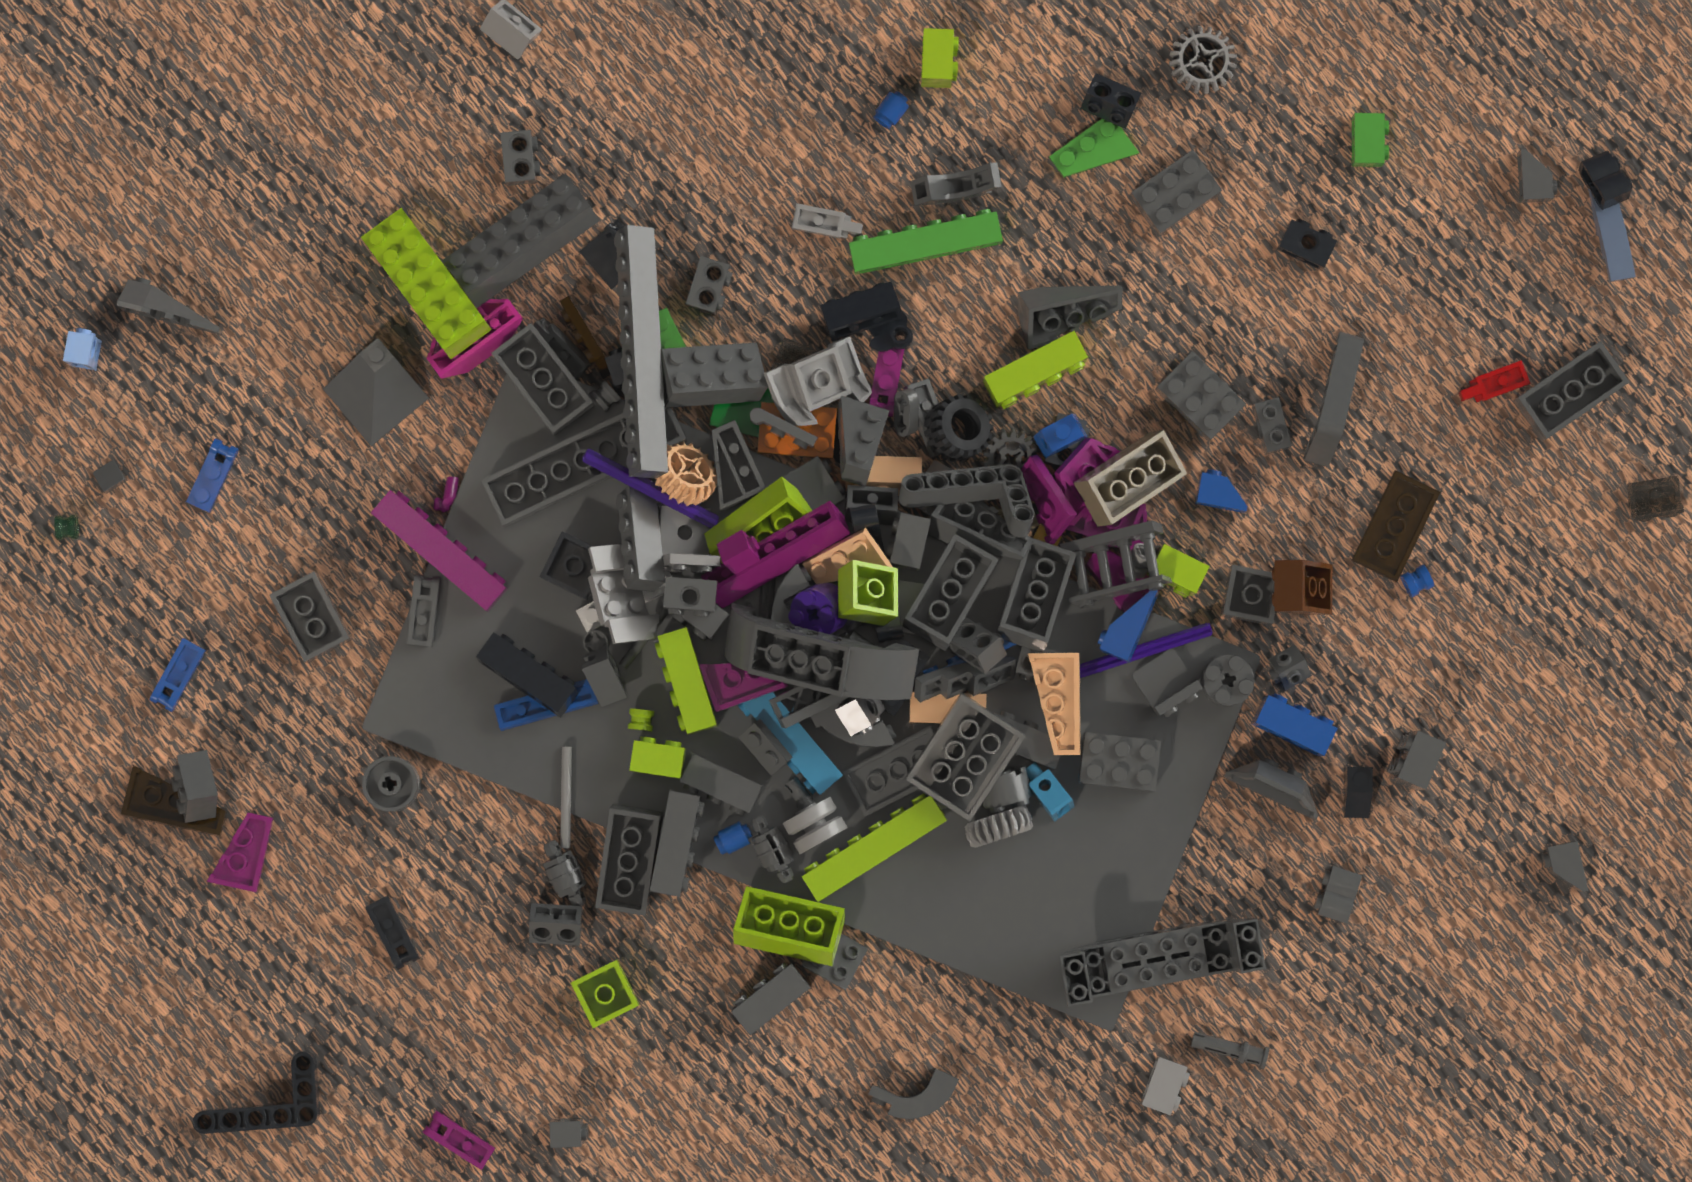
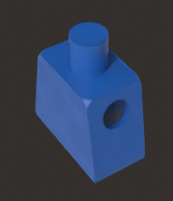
[1033,414,1087,459]

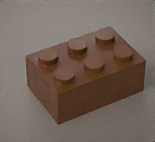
[1272,560,1333,615]

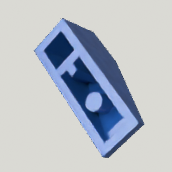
[1098,590,1159,663]

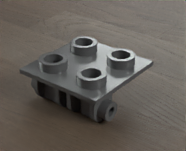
[801,934,868,991]

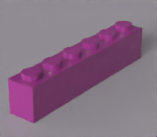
[371,490,508,612]
[701,501,851,608]

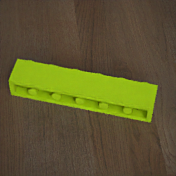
[801,793,947,902]

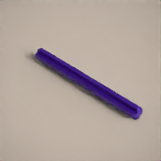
[582,449,719,529]
[1080,623,1213,678]

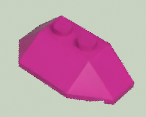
[426,299,523,379]

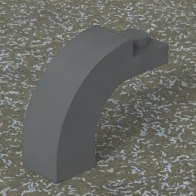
[910,162,1002,206]
[868,1068,959,1119]

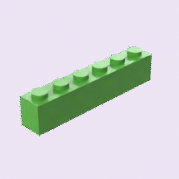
[849,209,1003,275]

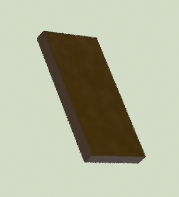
[1351,470,1440,583]

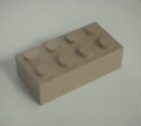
[1074,430,1187,527]

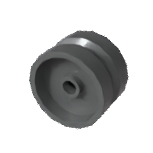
[362,756,421,812]

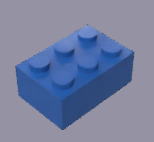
[1251,693,1338,757]

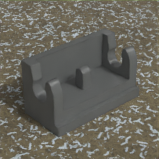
[581,645,627,707]

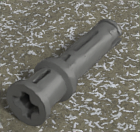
[1191,1031,1270,1070]

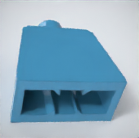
[1026,762,1075,822]

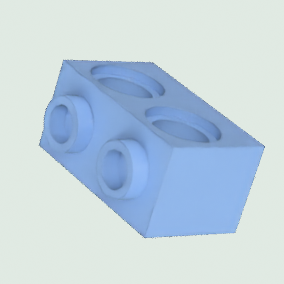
[63,328,102,371]

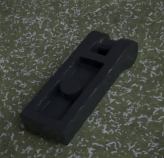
[365,895,420,970]

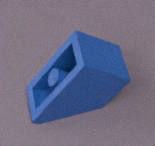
[1195,469,1248,513]

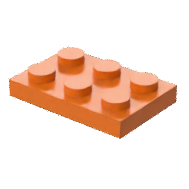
[757,402,837,459]

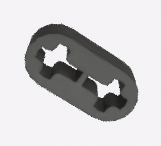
[894,388,919,437]

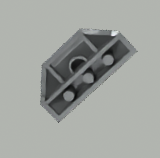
[1222,758,1318,820]

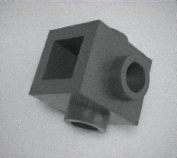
[1268,645,1312,691]

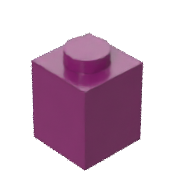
[716,530,760,575]

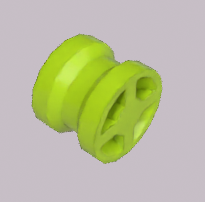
[627,708,655,731]

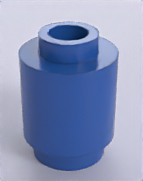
[873,91,909,129]
[713,821,753,855]

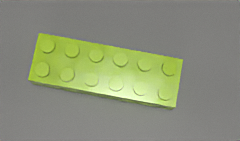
[361,208,492,359]

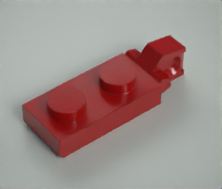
[1458,360,1531,403]

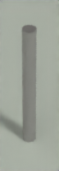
[560,747,572,848]

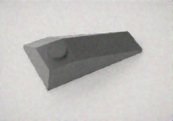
[1017,286,1123,349]

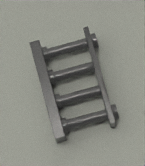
[1060,520,1172,608]

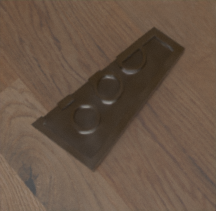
[121,765,227,837]

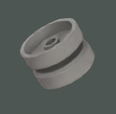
[782,797,848,854]

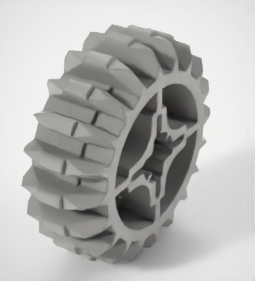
[1169,26,1237,94]
[965,806,1033,848]

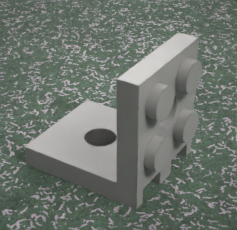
[659,506,720,573]

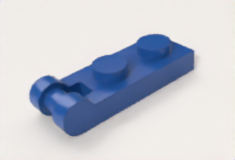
[186,438,239,513]
[149,638,206,712]

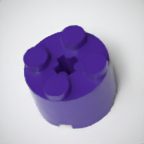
[788,583,848,634]

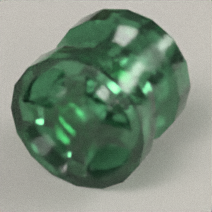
[54,514,79,540]

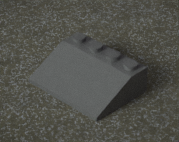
[906,692,1026,821]

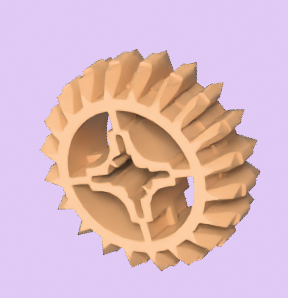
[654,441,717,506]

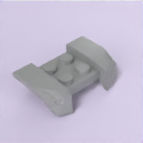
[764,336,872,426]
[588,544,659,644]

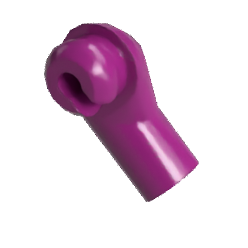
[433,476,459,513]

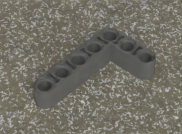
[1304,331,1364,467]
[899,464,1034,537]

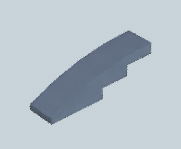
[1588,188,1636,282]

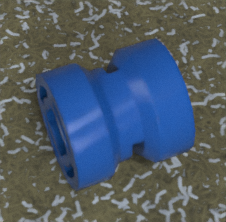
[1400,564,1435,598]

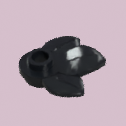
[868,312,913,352]

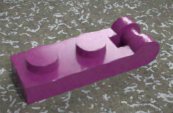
[869,348,904,417]
[422,1110,496,1170]

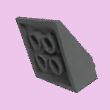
[323,338,429,447]

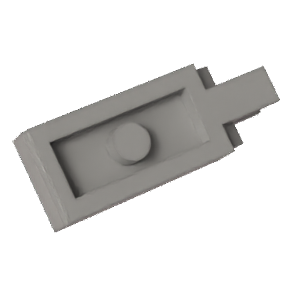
[792,203,863,239]

